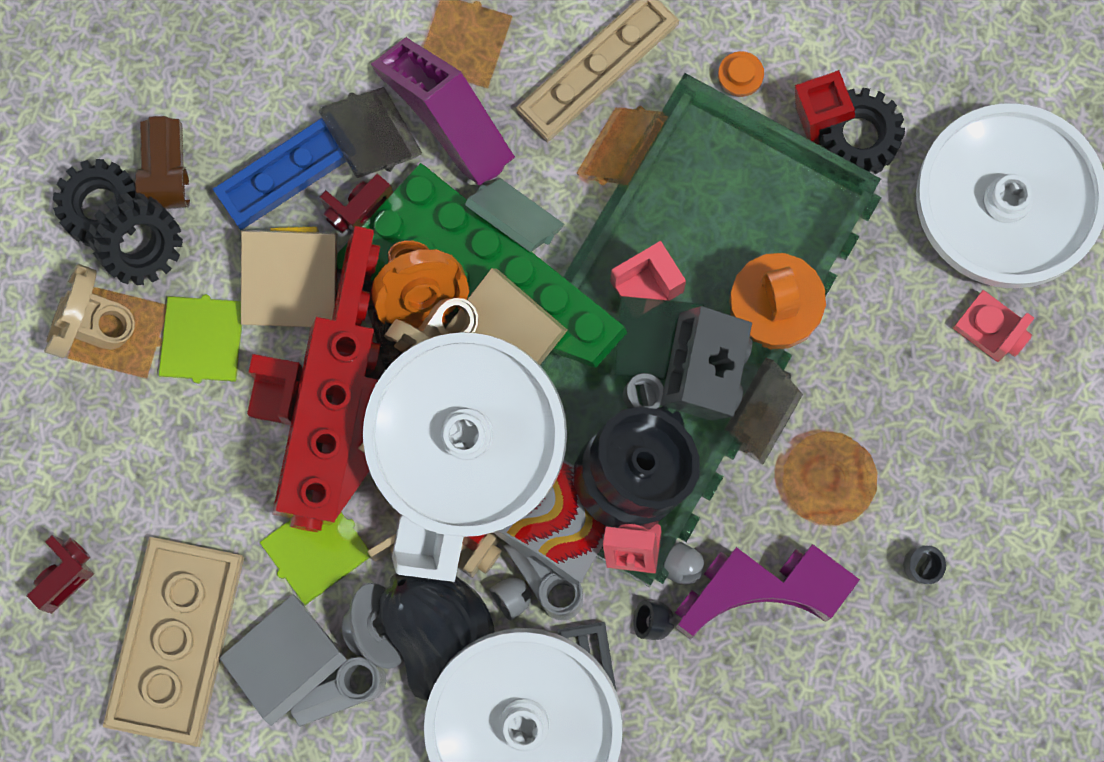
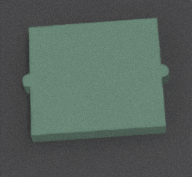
[465,178,564,252]

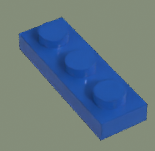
[213,114,356,231]

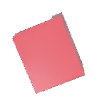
[610,241,686,319]

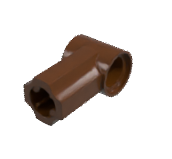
[135,116,190,209]

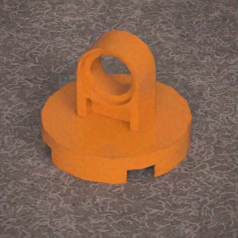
[371,240,469,329]
[729,253,826,349]

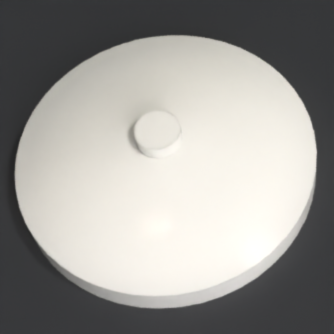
[916,103,1104,288]
[363,333,567,537]
[424,628,623,762]

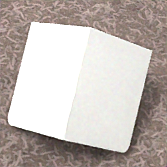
[392,514,463,582]

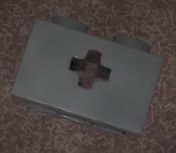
[661,306,752,421]

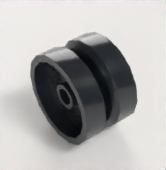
[574,406,700,530]

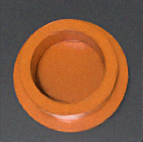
[718,51,764,97]

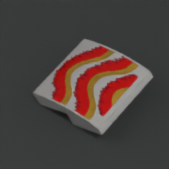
[493,460,607,584]

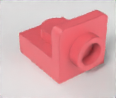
[953,290,1034,362]
[603,524,662,573]

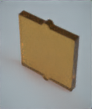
[423,0,513,89]
[576,106,667,186]
[68,287,167,379]

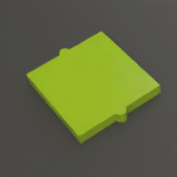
[159,294,242,384]
[260,512,370,606]

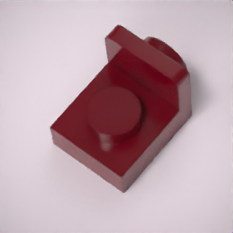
[319,173,393,234]
[26,535,94,614]

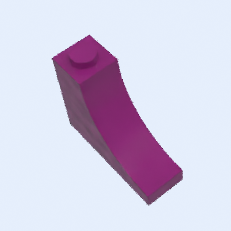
[371,37,515,186]

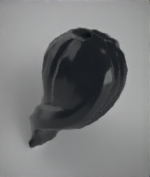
[379,573,495,701]

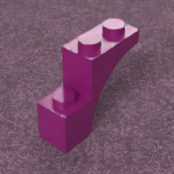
[675,544,860,640]

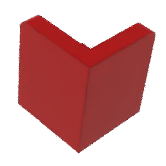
[795,70,855,147]
[247,354,302,425]

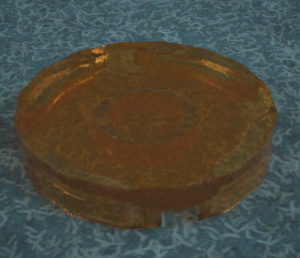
[782,432,878,527]

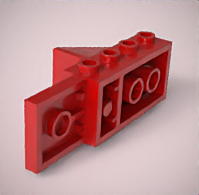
[272,226,380,533]

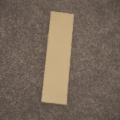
[516,0,679,143]

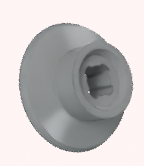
[342,583,403,669]

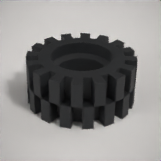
[818,88,905,177]
[53,159,136,247]
[89,193,183,285]

